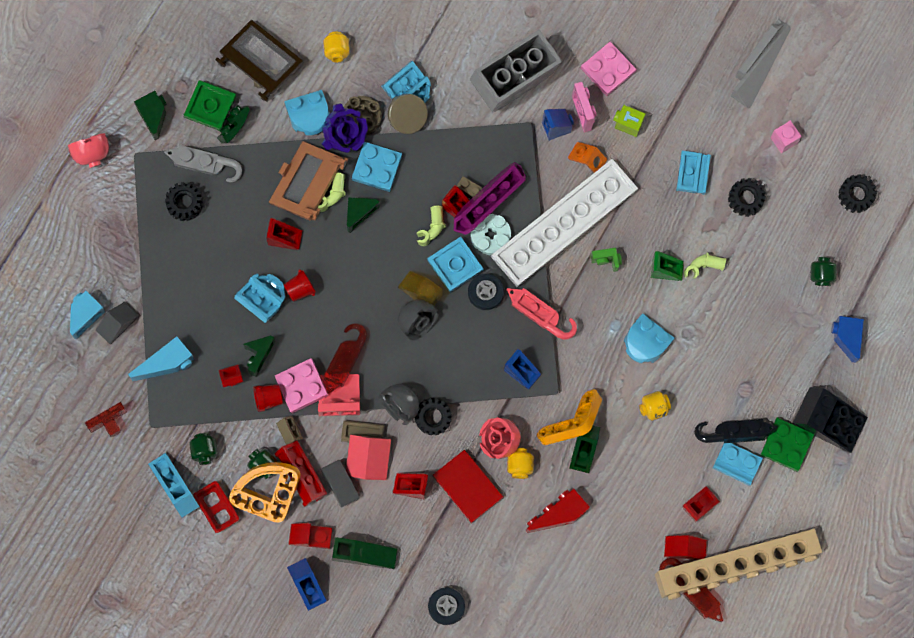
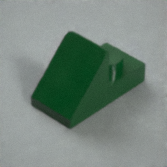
[243,335,275,377]

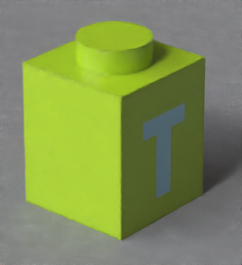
[613,105,646,137]

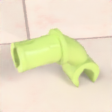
[318,173,345,212]
[417,206,446,246]
[684,252,726,279]

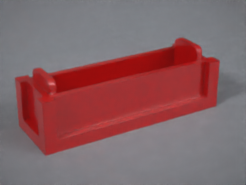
[274,440,327,507]

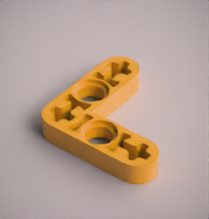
[537,389,602,445]

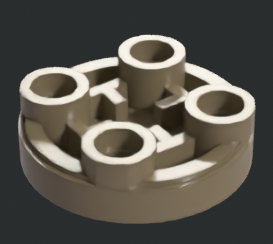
[388,93,428,134]
[344,96,382,135]

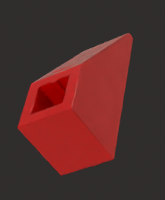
[526,489,590,533]

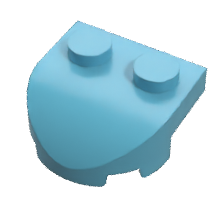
[381,61,431,103]
[284,90,329,135]
[234,274,285,323]
[624,313,674,363]

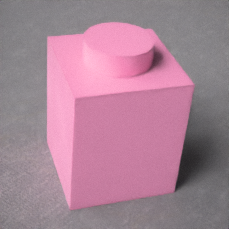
[770,120,802,154]

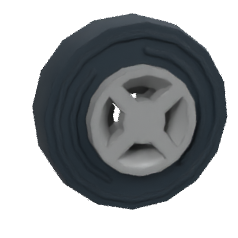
[468,274,504,310]
[428,587,465,625]

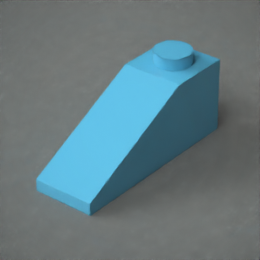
[128,337,194,381]
[148,453,200,518]

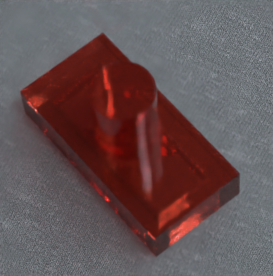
[85,402,127,437]

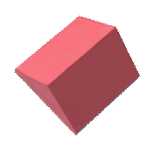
[346,434,391,480]

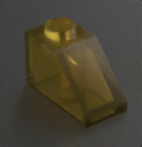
[398,271,443,306]

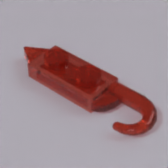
[324,323,367,394]
[659,558,723,622]

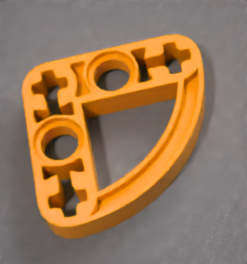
[229,462,300,523]

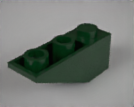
[332,537,397,569]

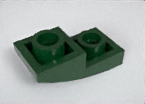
[217,105,250,144]

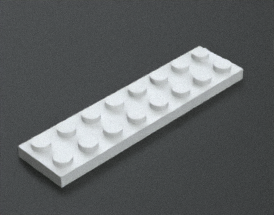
[491,159,638,287]

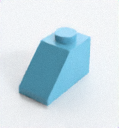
[70,291,105,340]

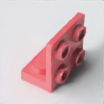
[318,374,360,416]

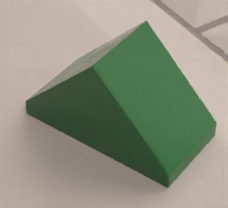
[651,251,683,281]

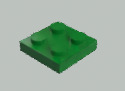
[184,80,236,131]
[760,418,814,472]

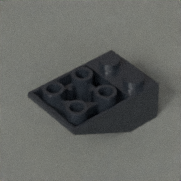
[793,387,868,453]

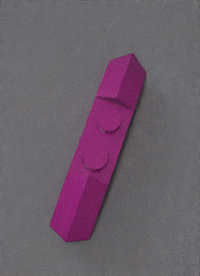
[454,162,526,235]

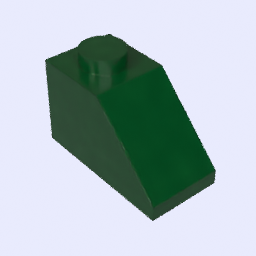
[134,90,167,141]
[569,425,601,473]

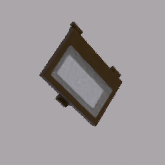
[215,20,304,102]

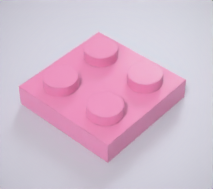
[581,42,637,96]
[572,82,596,133]
[275,358,329,413]

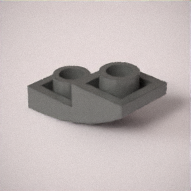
[321,460,359,508]

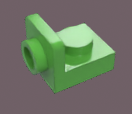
[590,248,622,272]

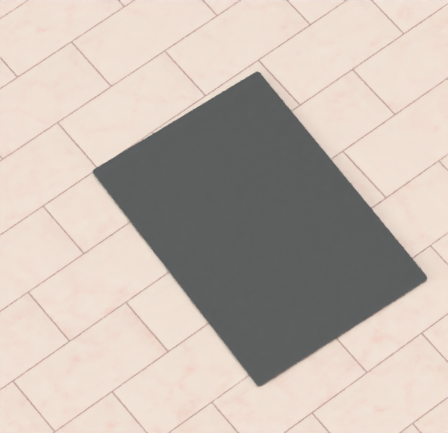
[134,122,558,428]

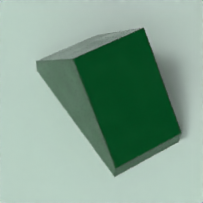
[347,197,380,233]

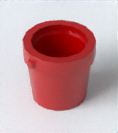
[283,270,316,302]
[253,384,283,412]

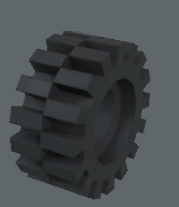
[838,174,877,213]
[728,178,766,217]
[165,182,203,221]
[415,397,452,436]

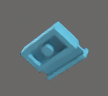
[676,150,711,195]
[713,443,763,486]

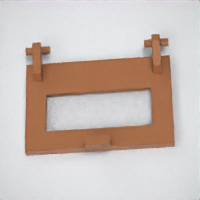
[269,141,349,221]

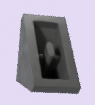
[96,302,139,345]

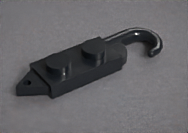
[694,419,777,443]

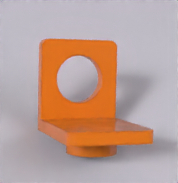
[568,142,607,173]

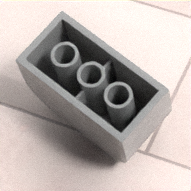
[469,30,562,112]

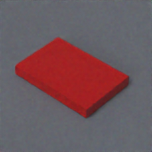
[432,450,503,524]

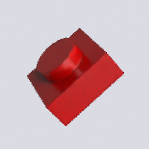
[219,365,243,387]

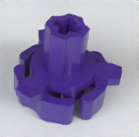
[322,103,368,153]

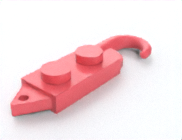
[507,288,577,340]

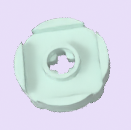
[471,214,511,255]

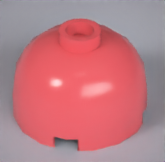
[68,133,109,168]
[479,417,521,459]

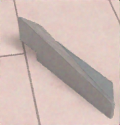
[731,19,790,108]

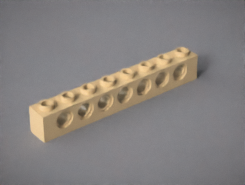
[655,529,822,600]

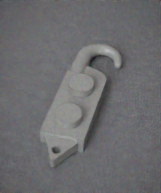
[164,145,242,182]

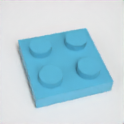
[352,142,402,192]
[427,237,483,293]

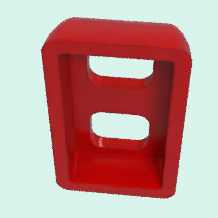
[193,481,239,533]

